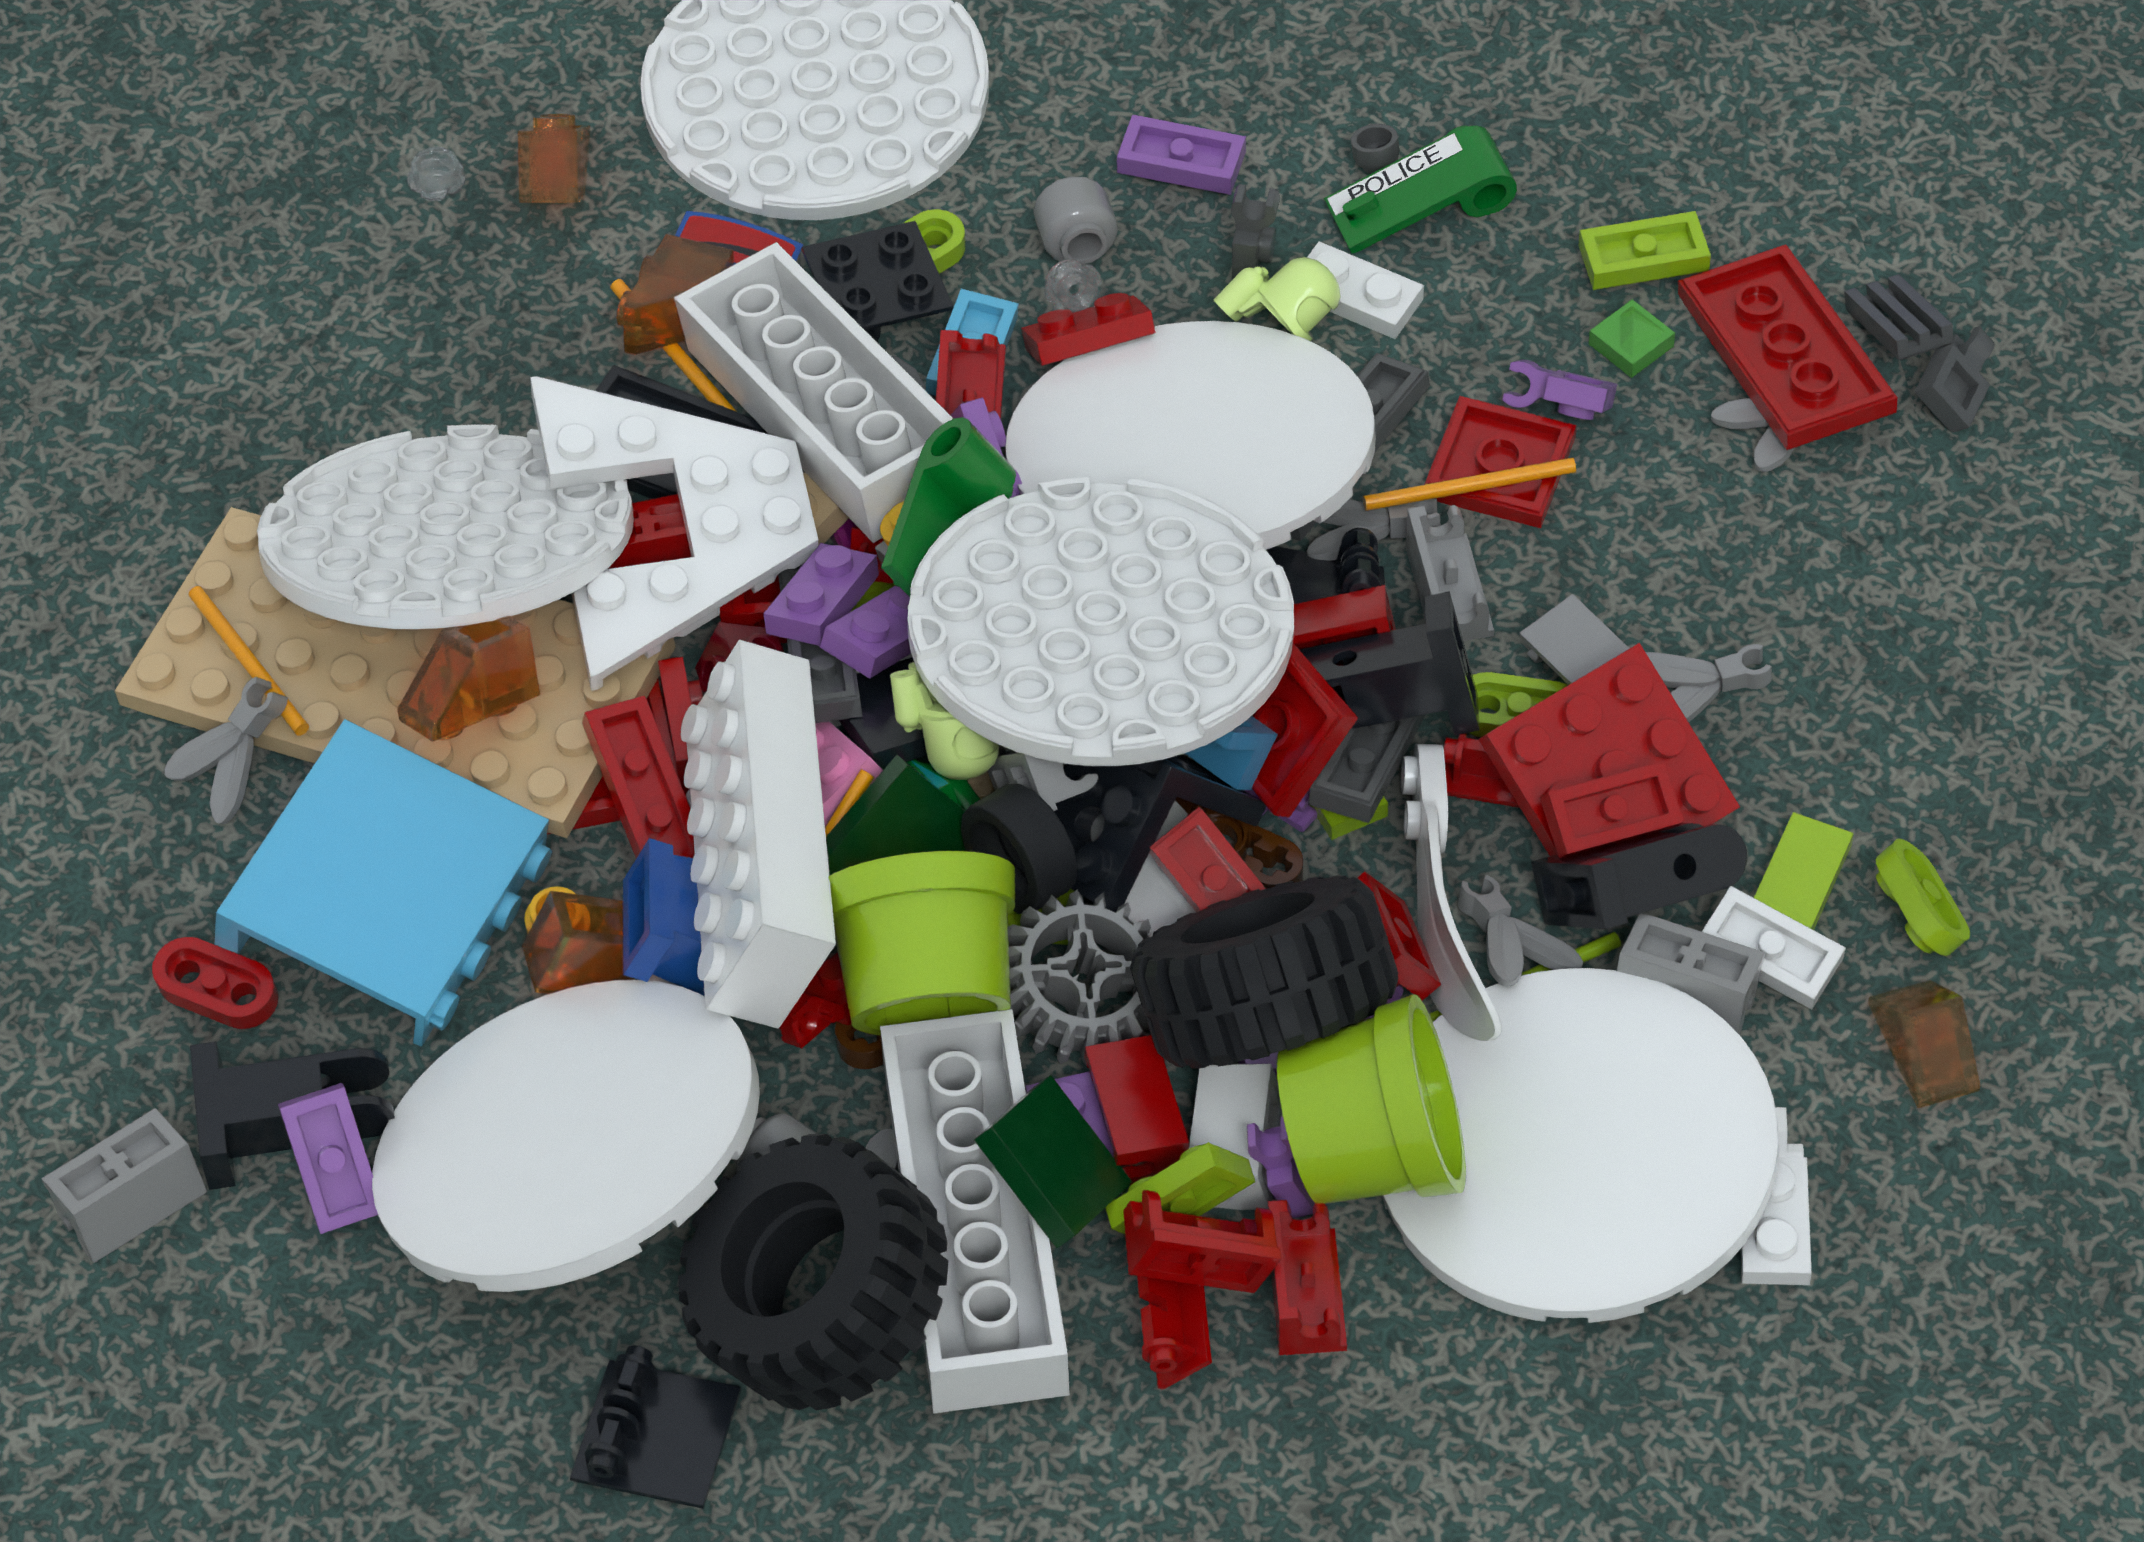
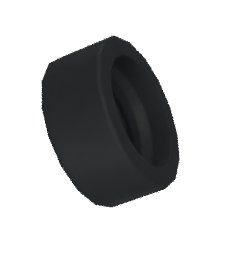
[961,784,1078,914]

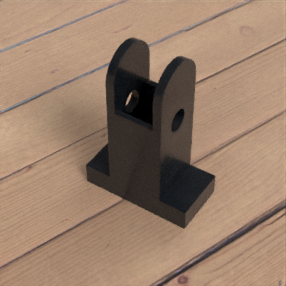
[1300,591,1480,735]
[1531,823,1747,929]
[190,1041,395,1190]

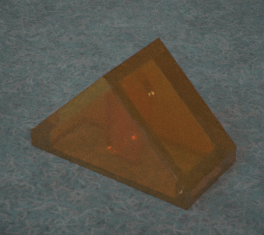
[1868,980,1981,1108]

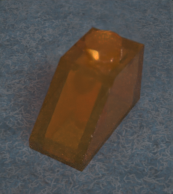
[522,891,638,994]

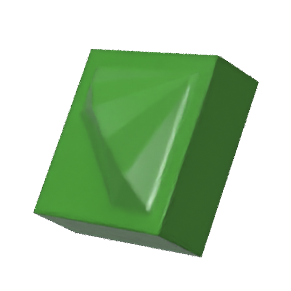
[1589,299,1675,378]

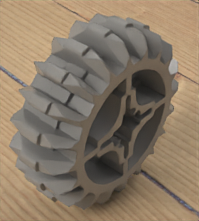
[1008,889,1151,1067]

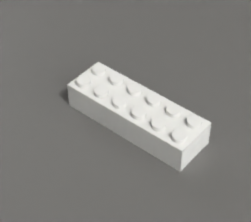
[674,242,953,543]
[681,640,836,1029]
[880,1009,1070,1414]

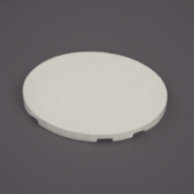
[641,0,989,220]
[1006,321,1376,550]
[257,425,634,629]
[907,476,1294,766]
[1382,968,1778,1323]
[372,980,760,1292]

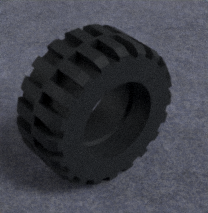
[1130,875,1399,1069]
[678,1134,949,1410]

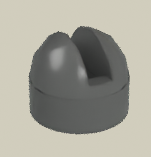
[1351,124,1400,174]

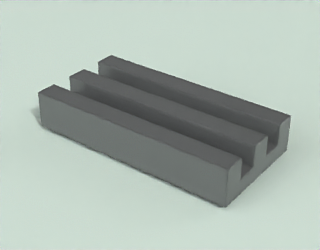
[1844,274,1954,360]

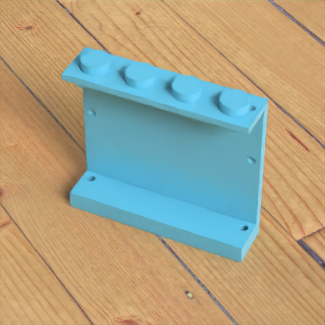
[214,719,552,1047]

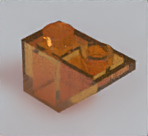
[518,114,591,203]
[617,234,734,355]
[397,616,540,742]

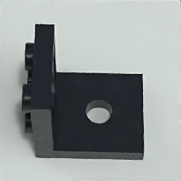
[1054,755,1267,913]

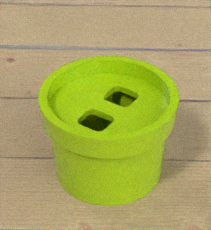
[828,851,1015,1035]
[1277,994,1466,1204]

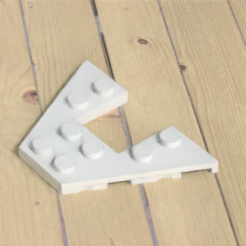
[530,376,818,691]

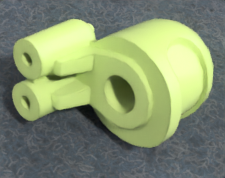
[1213,257,1341,341]
[890,662,999,780]

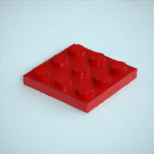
[1478,643,1740,856]

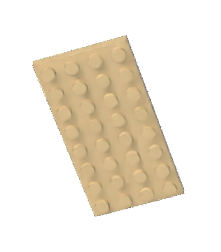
[115,507,676,838]

